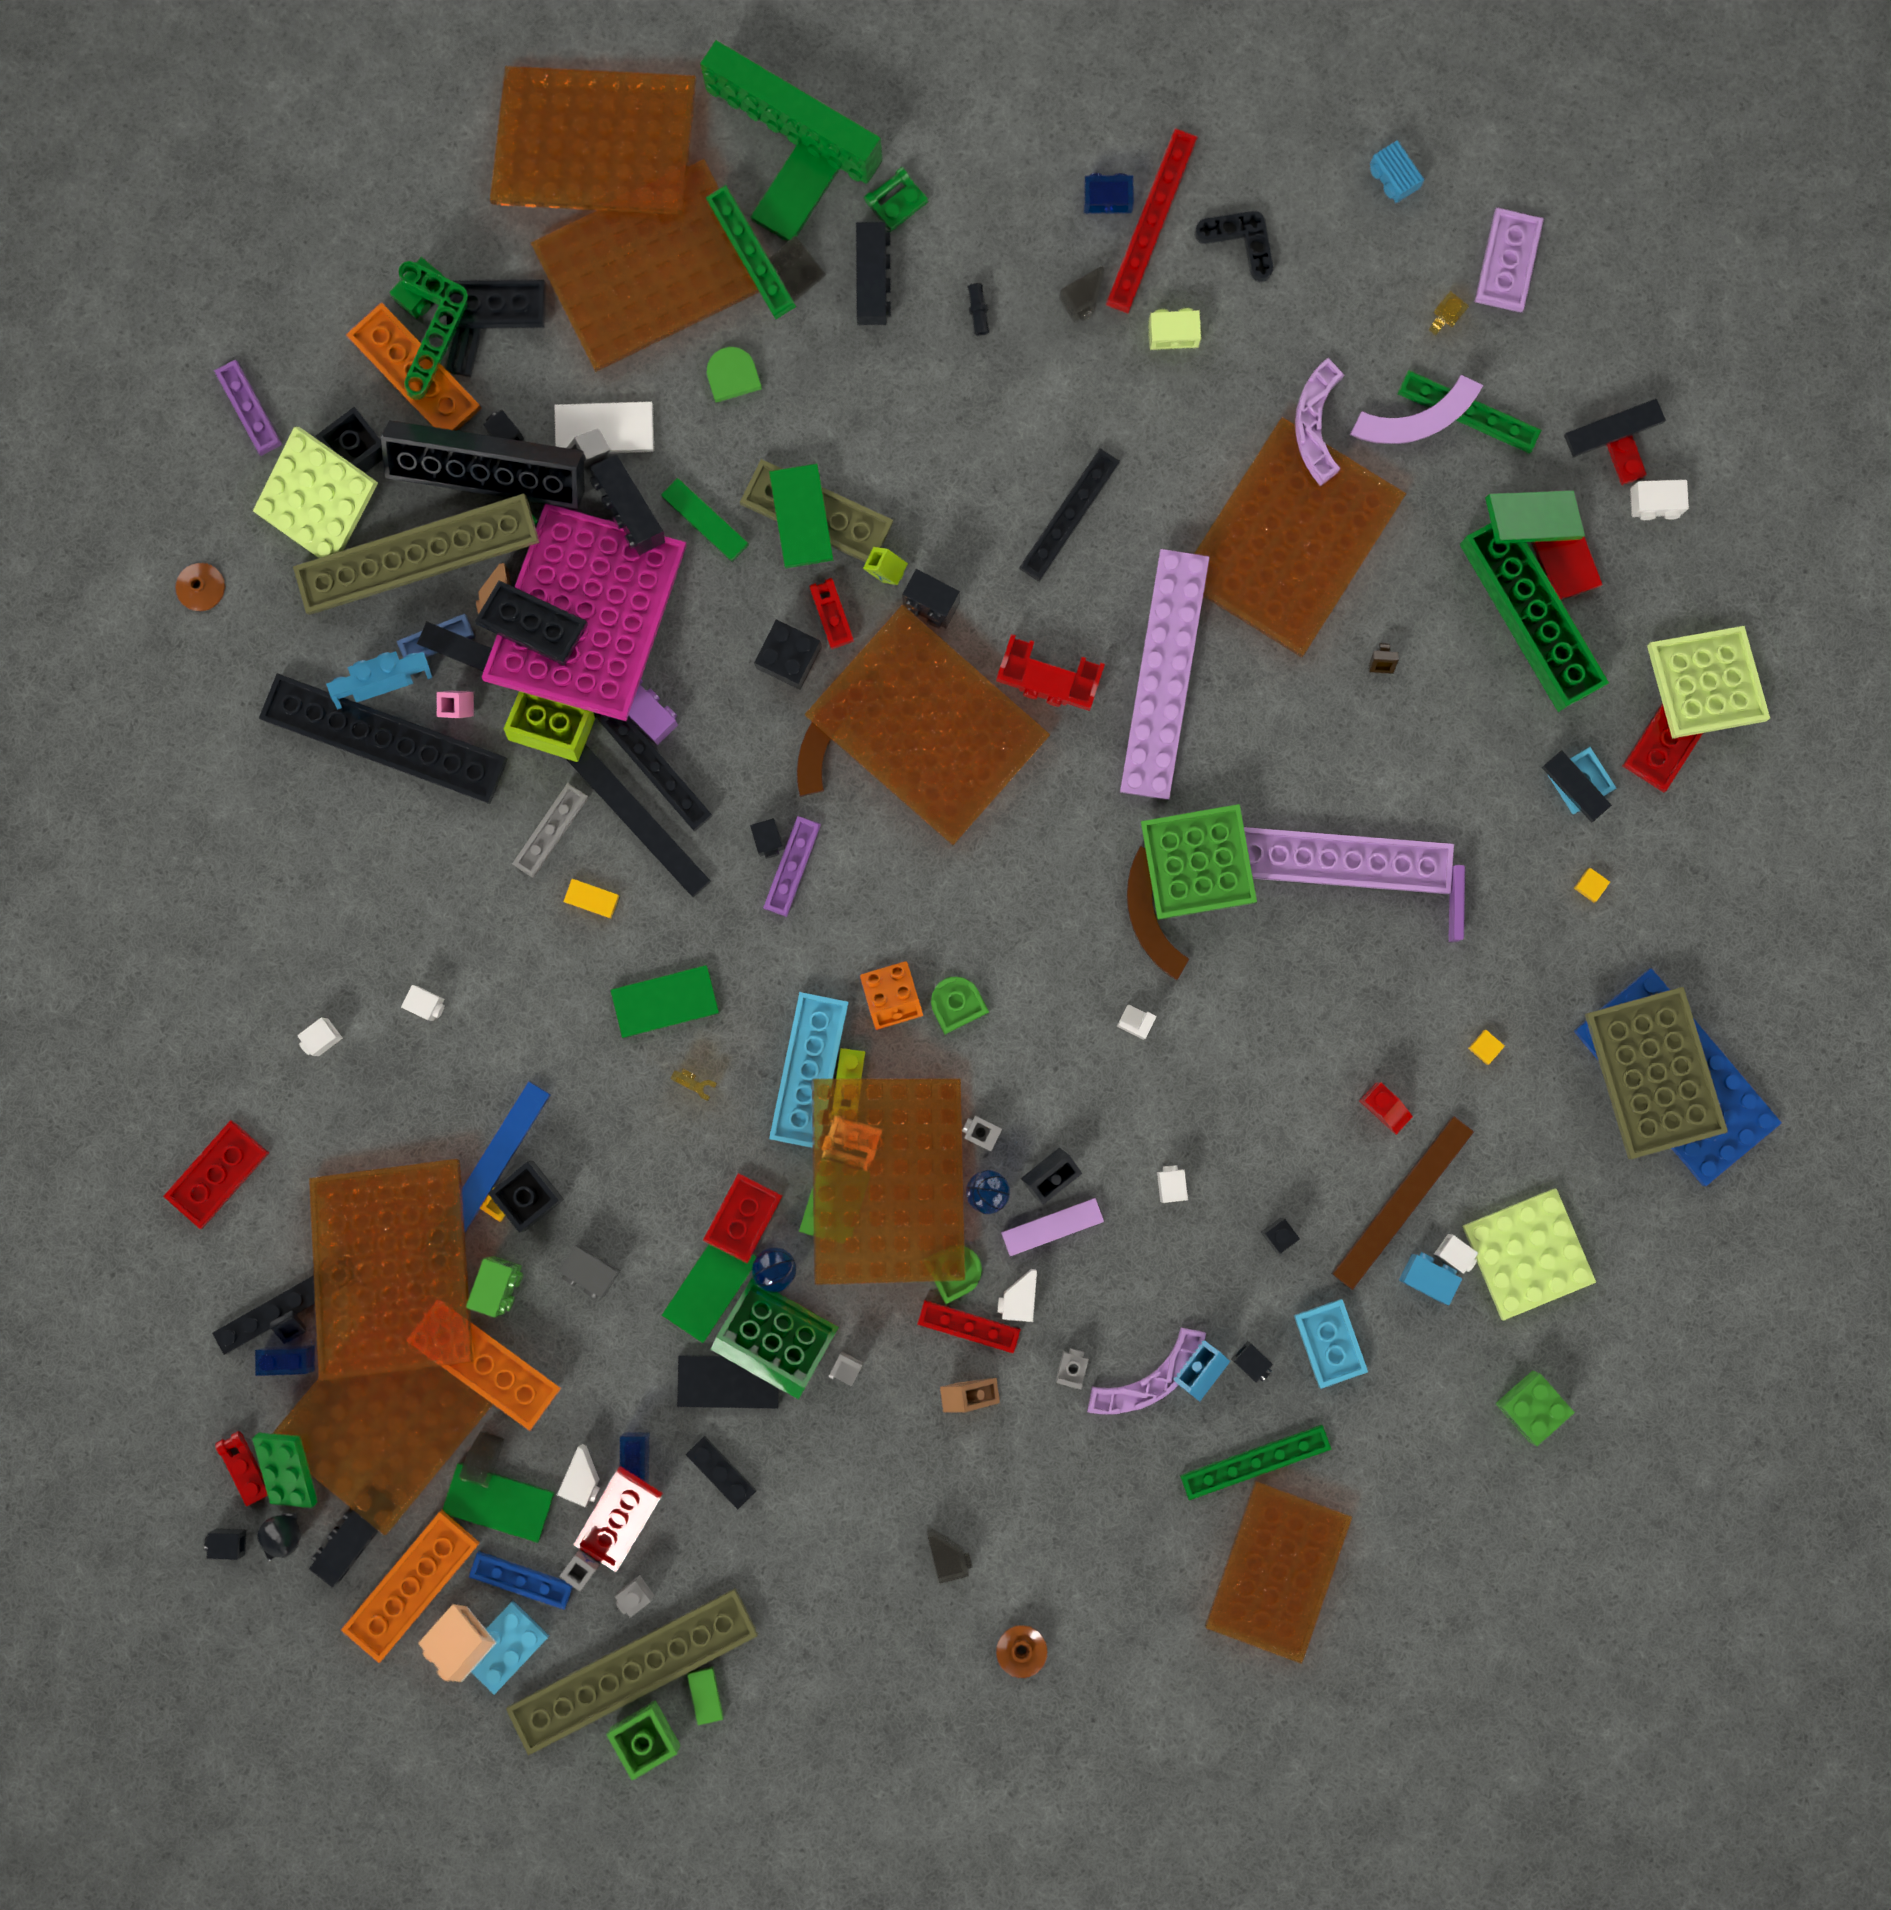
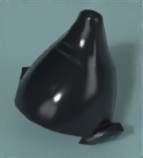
[257,1513,301,1562]

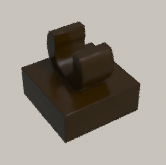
[1369,643,1399,674]

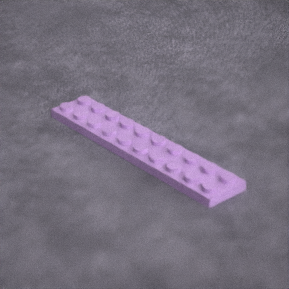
[1120,549,1209,800]
[1244,827,1454,894]

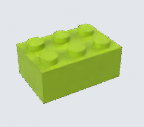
[504,691,595,762]

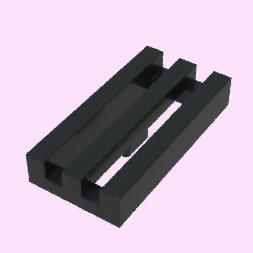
[446,327,481,377]

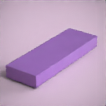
[1449,865,1465,942]

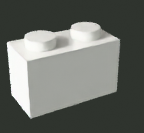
[1630,480,1689,520]

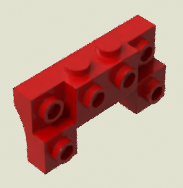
[996,634,1105,711]

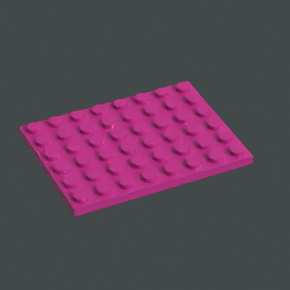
[482,504,686,721]

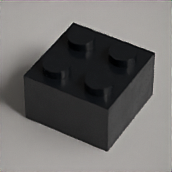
[315,407,383,473]
[902,569,960,629]
[754,619,822,690]
[488,1161,564,1233]

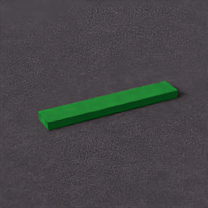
[706,185,796,319]
[1397,370,1541,454]
[1180,1424,1332,1501]

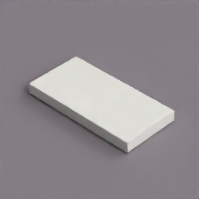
[555,402,654,453]

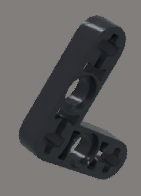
[1195,211,1273,282]

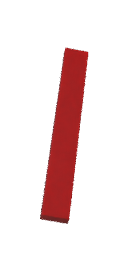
[1106,128,1197,313]

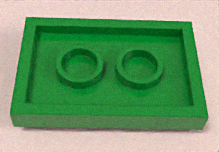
[252,1433,318,1508]

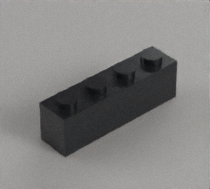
[856,222,891,325]
[590,454,665,555]
[309,1483,401,1588]

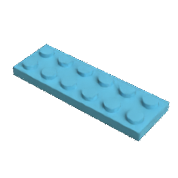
[769,992,849,1149]

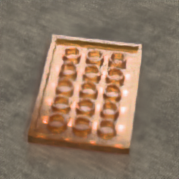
[1205,1480,1352,1664]

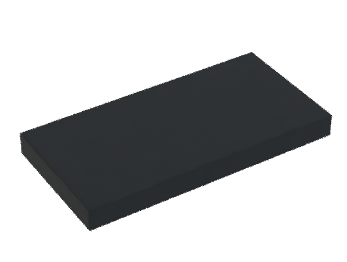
[446,279,546,329]
[475,580,588,666]
[677,1355,779,1409]

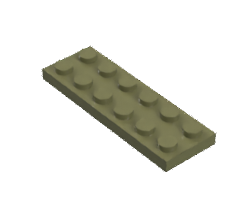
[740,459,893,563]

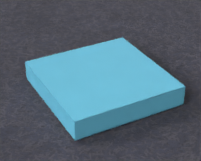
[1547,747,1616,814]

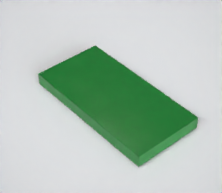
[750,143,840,244]
[769,464,834,569]
[1485,491,1585,544]
[610,965,720,1038]
[661,1244,760,1343]
[442,1462,555,1543]

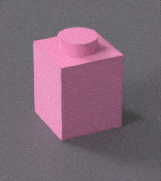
[437,690,474,718]

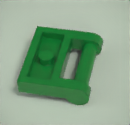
[863,167,928,232]

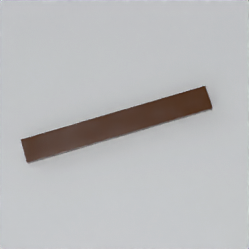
[1331,1116,1474,1290]

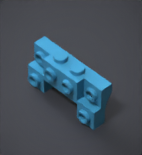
[326,651,432,709]

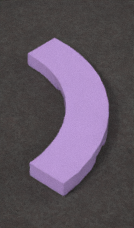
[1295,358,1344,486]
[1350,375,1483,444]
[1087,1327,1206,1414]

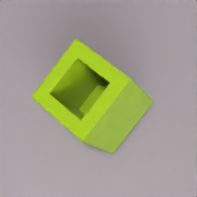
[863,547,908,585]

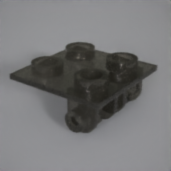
[769,235,826,302]

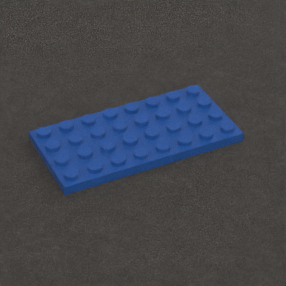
[1574,968,1781,1186]

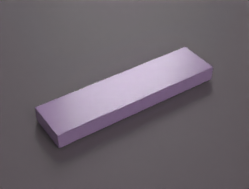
[1001,1198,1104,1256]

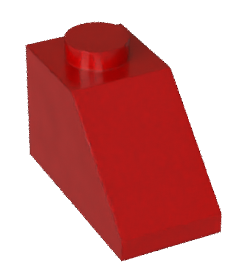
[1359,1082,1413,1135]

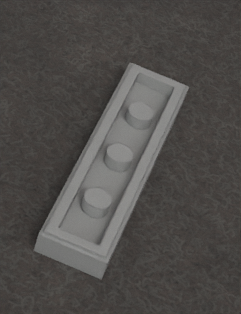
[512,783,589,878]

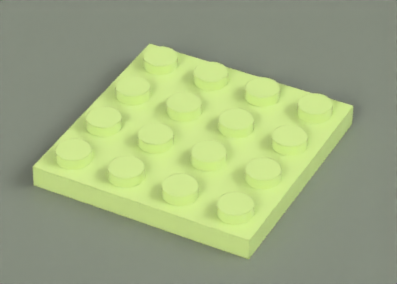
[253,427,378,558]
[1647,626,1770,738]
[1462,1188,1596,1320]

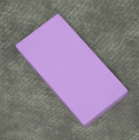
[1475,208,1544,312]

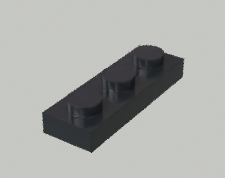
[685,1435,757,1510]

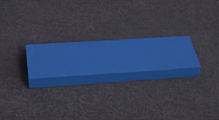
[469,1551,573,1610]

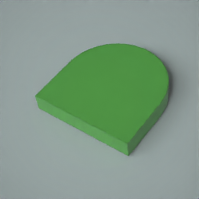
[707,347,762,403]
[931,977,989,1035]
[923,1245,982,1304]

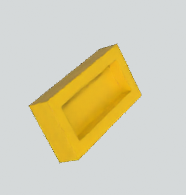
[563,879,619,919]

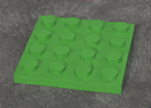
[1141,804,1257,920]

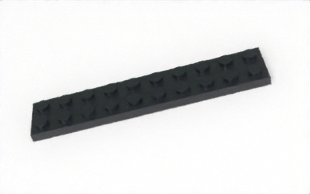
[259,673,508,804]

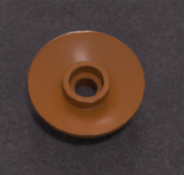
[176,563,225,611]
[996,1625,1047,1678]

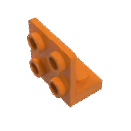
[860,961,923,1030]

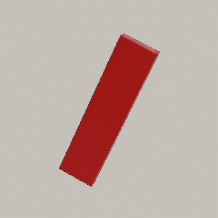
[917,1300,1021,1354]

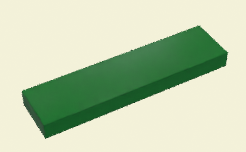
[661,478,749,562]

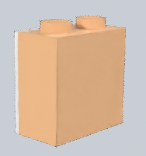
[418,1604,497,1682]

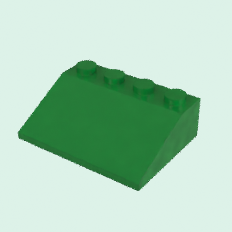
[711,1278,839,1400]

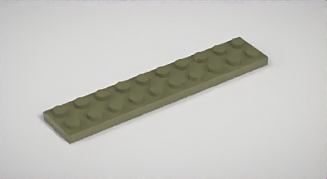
[293,494,540,615]
[506,1588,758,1755]

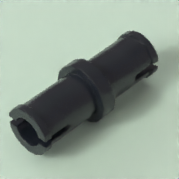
[967,283,990,336]

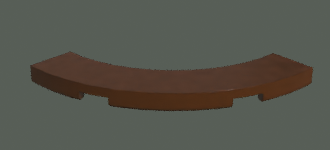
[797,679,878,797]
[1127,846,1189,981]

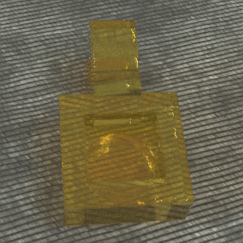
[1429,291,1469,336]
[670,1068,718,1101]

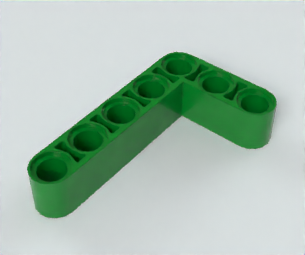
[398,261,468,400]

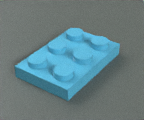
[1294,1299,1368,1389]
[471,1601,549,1695]

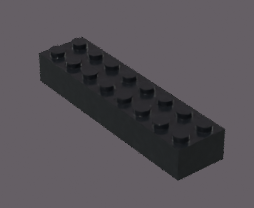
[381,420,585,509]

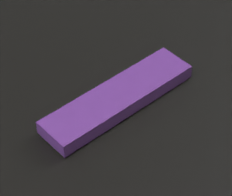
[214,359,283,456]
[763,816,821,917]

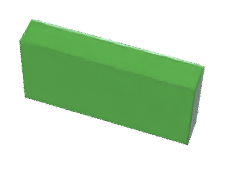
[688,1667,724,1725]

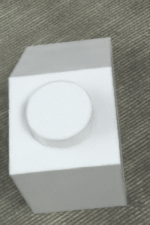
[998,1269,1037,1322]
[557,1444,600,1507]

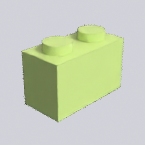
[1149,308,1201,350]

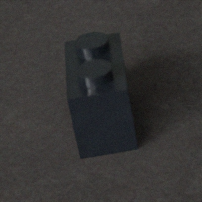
[1021,1148,1083,1205]

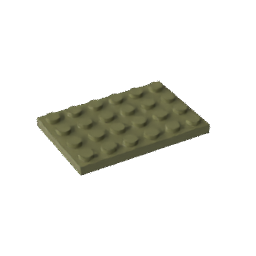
[1585,987,1728,1159]

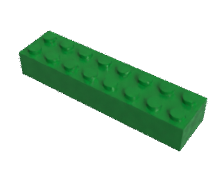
[700,40,882,184]
[1459,523,1609,712]

